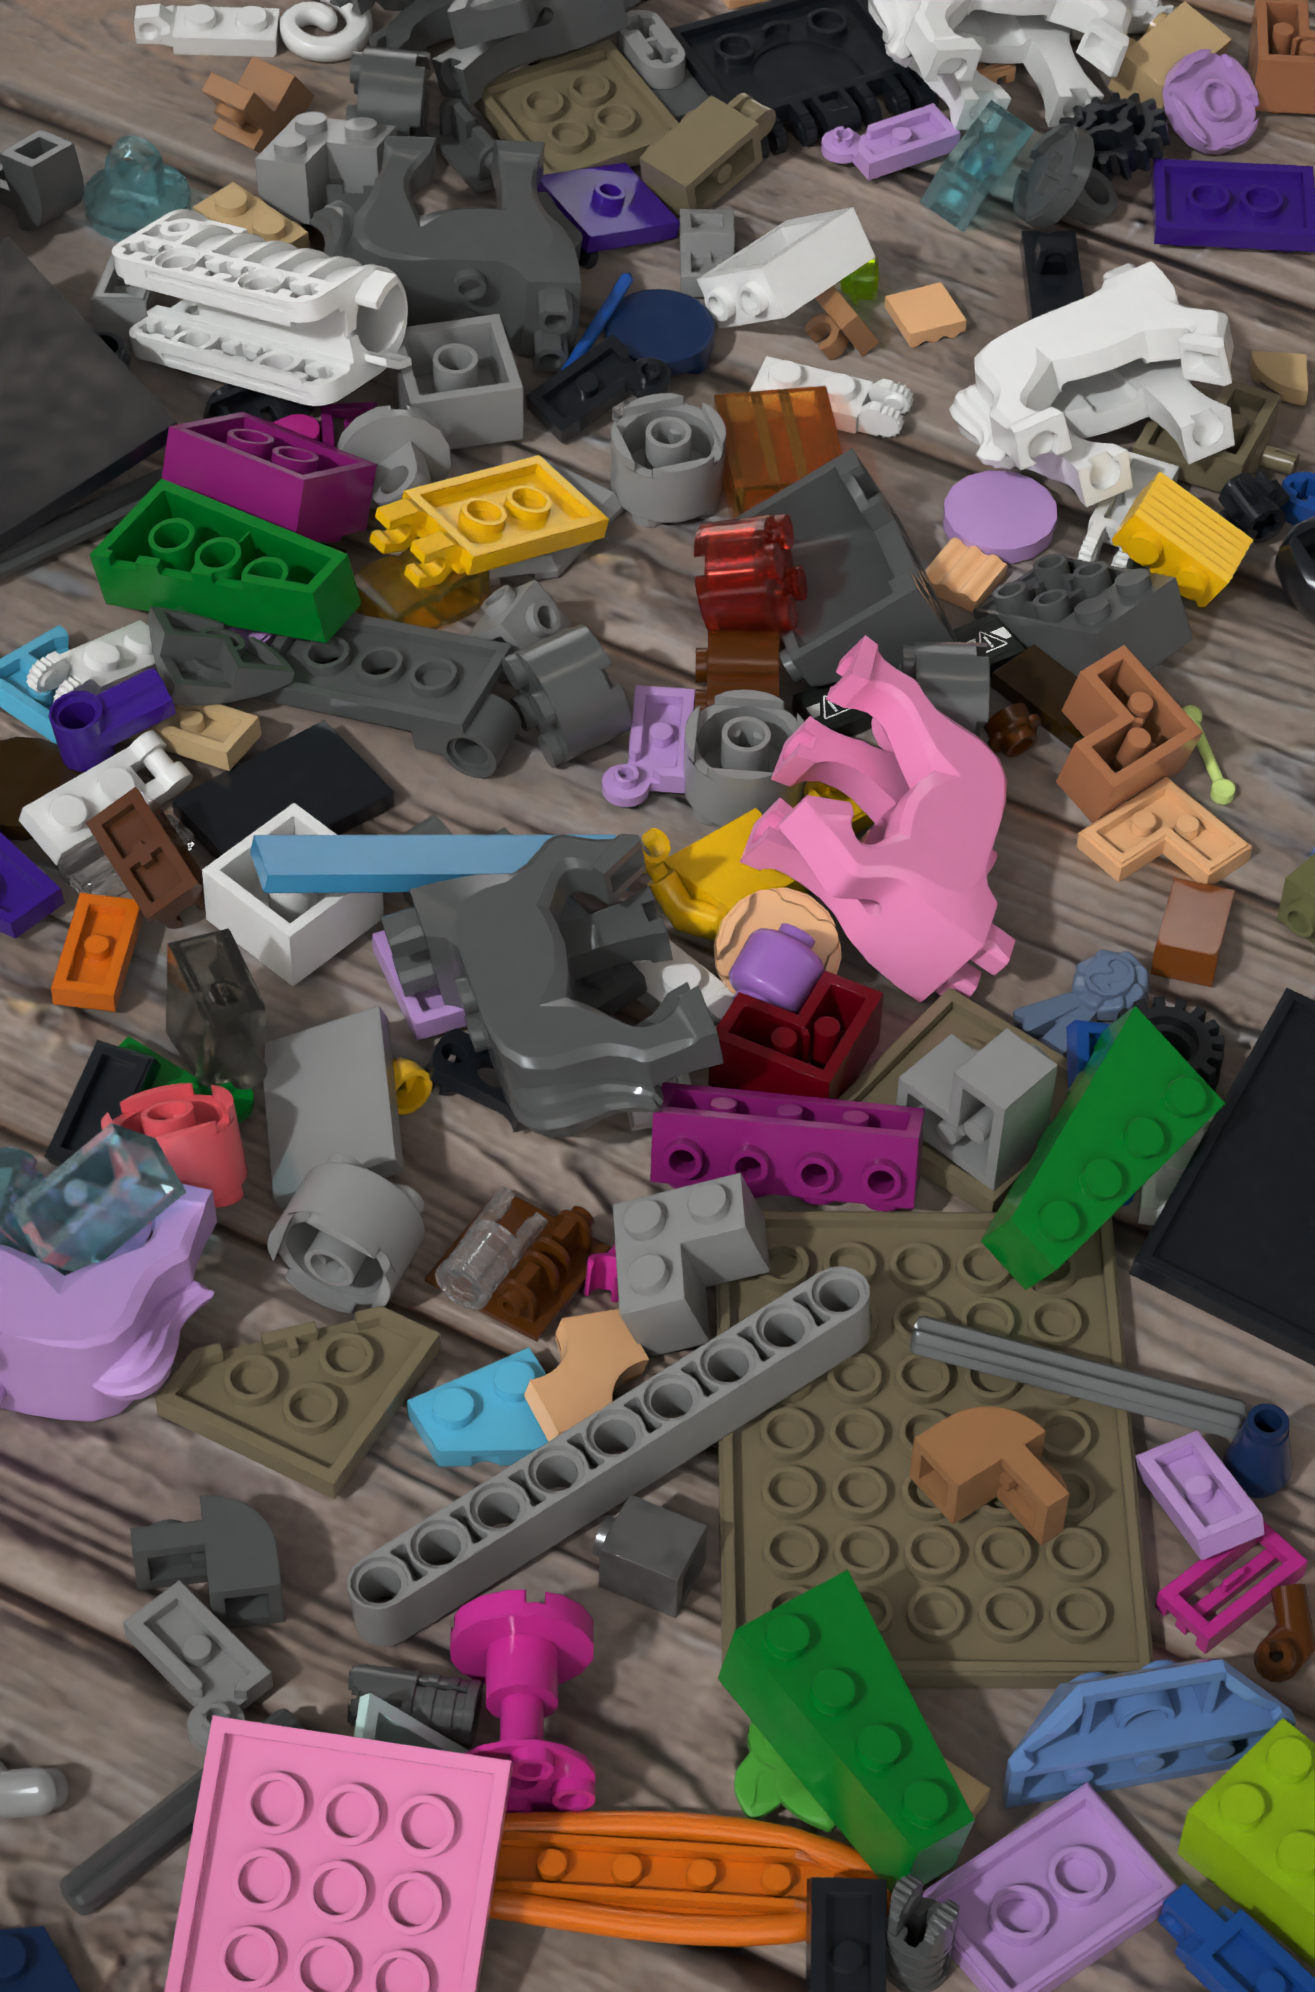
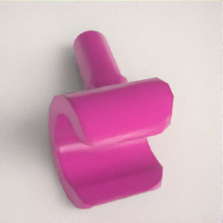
[584,1243,619,1302]

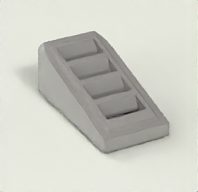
[91,254,160,339]

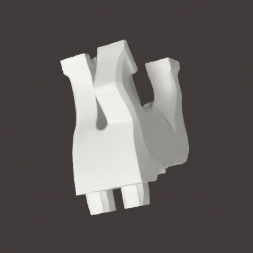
[868,0,1132,130]
[949,261,1235,507]

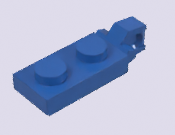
[1158,1883,1315,1992]

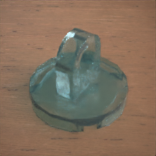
[83,135,192,242]

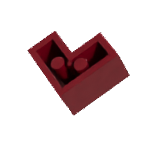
[708,970,884,1099]

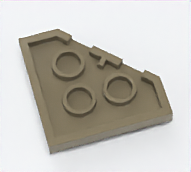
[156,1306,441,1500]

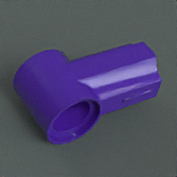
[48,668,176,772]

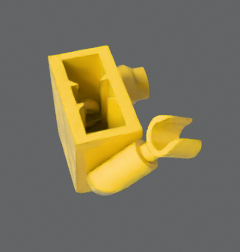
[642,808,811,941]

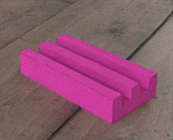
[1155,1521,1308,1654]

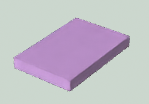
[923,1782,1179,1992]

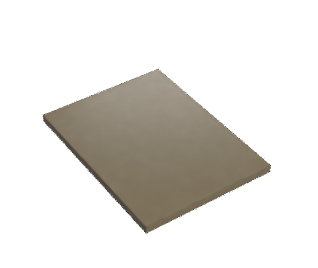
[715,1210,1154,1689]

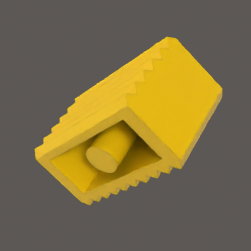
[1112,471,1253,607]

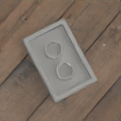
[260,1006,405,1211]

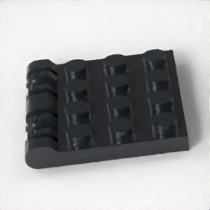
[669,0,938,159]

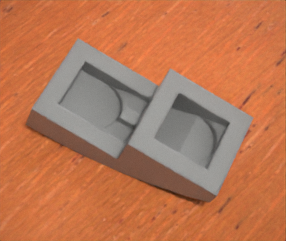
[680,209,735,297]

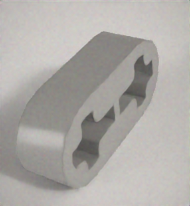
[617,10,686,90]

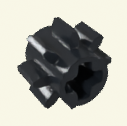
[1218,471,1290,543]

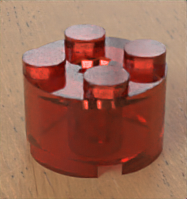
[694,514,807,633]

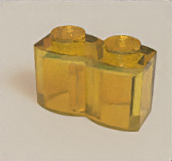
[354,537,489,629]

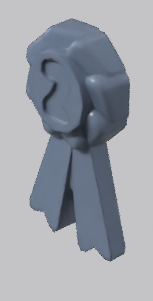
[1013,949,1150,1058]

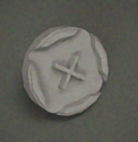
[337,405,451,510]

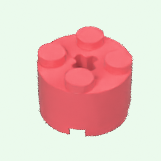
[101,1083,248,1225]

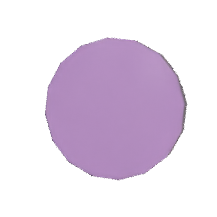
[1162,49,1259,155]
[943,470,1058,564]

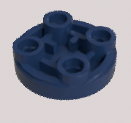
[604,289,715,376]

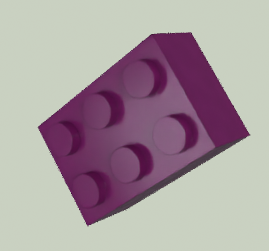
[162,412,377,542]

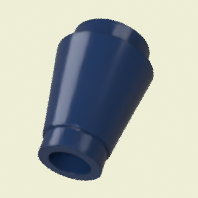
[1223,1403,1292,1498]

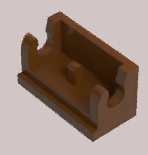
[86,787,206,929]

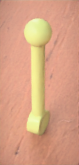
[1182,705,1236,805]

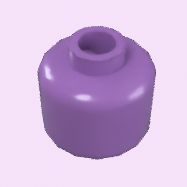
[728,923,824,1015]

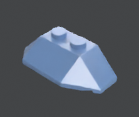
[1002,1659,1296,1809]

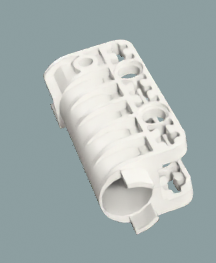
[112,209,412,406]

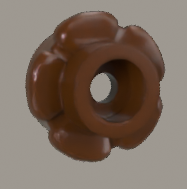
[984,703,1042,757]

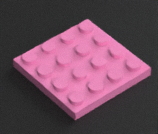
[165,1716,513,1992]

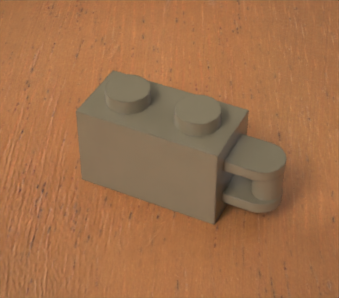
[639,93,776,217]

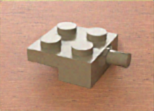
[1132,380,1300,493]

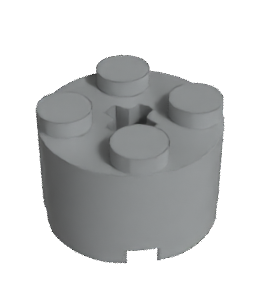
[610,393,726,528]
[683,690,805,826]
[267,1153,425,1313]

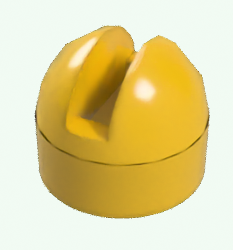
[392,1057,433,1115]

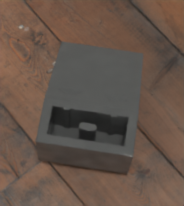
[973,554,1193,677]

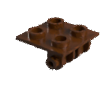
[425,1188,611,1342]

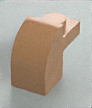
[201,56,314,153]
[909,1406,1070,1546]

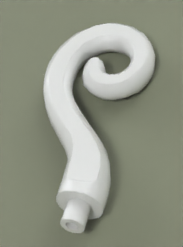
[279,0,373,62]

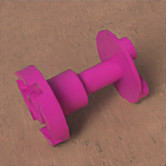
[450,1590,595,1812]

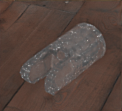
[435,1186,548,1310]

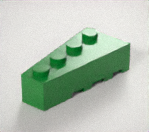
[89,478,361,643]
[718,1569,975,1894]

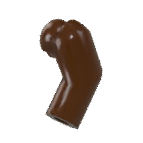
[1254,1584,1315,1683]

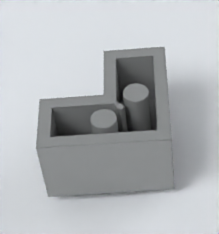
[255,112,397,225]
[896,1028,1058,1192]
[613,1173,770,1358]

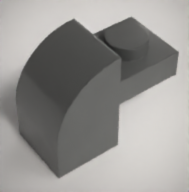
[0,129,84,231]
[130,1495,285,1629]

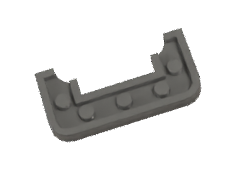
[733,448,958,688]

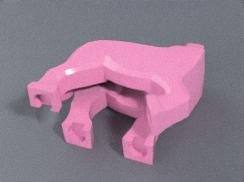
[740,635,1016,1003]

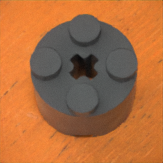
[346,46,431,137]
[501,624,632,768]
[898,641,990,744]

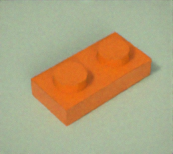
[51,893,144,1012]

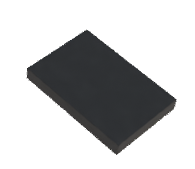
[172,720,394,859]

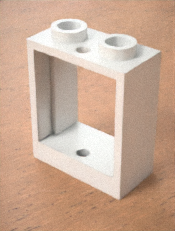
[696,207,876,329]

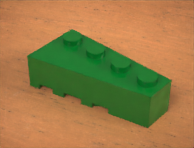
[980,1006,1226,1291]

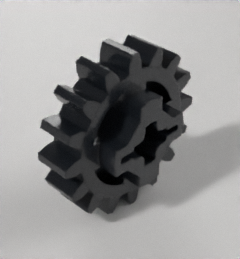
[1059,92,1170,182]

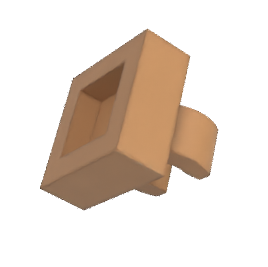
[804,286,880,360]

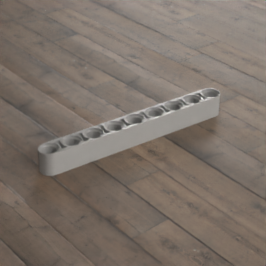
[347,1266,871,1647]

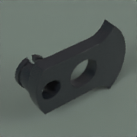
[424,1028,529,1132]

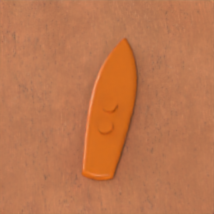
[489,1810,924,1947]

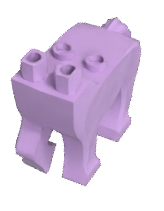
[0,1177,217,1422]

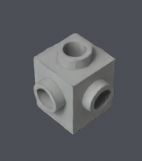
[467,580,572,684]

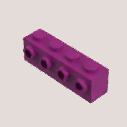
[650,1082,925,1211]

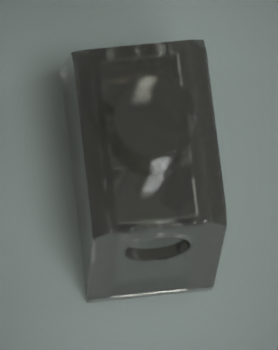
[166,928,268,1089]

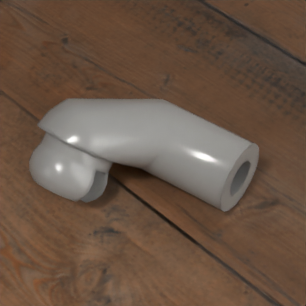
[0,1760,69,1819]

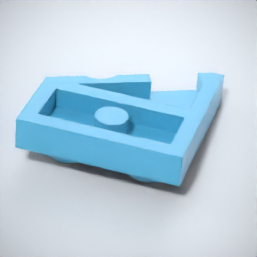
[407,1347,548,1467]

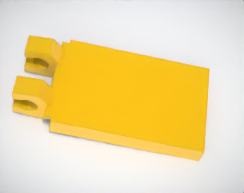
[370,455,609,588]

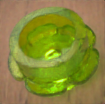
[841,257,879,305]

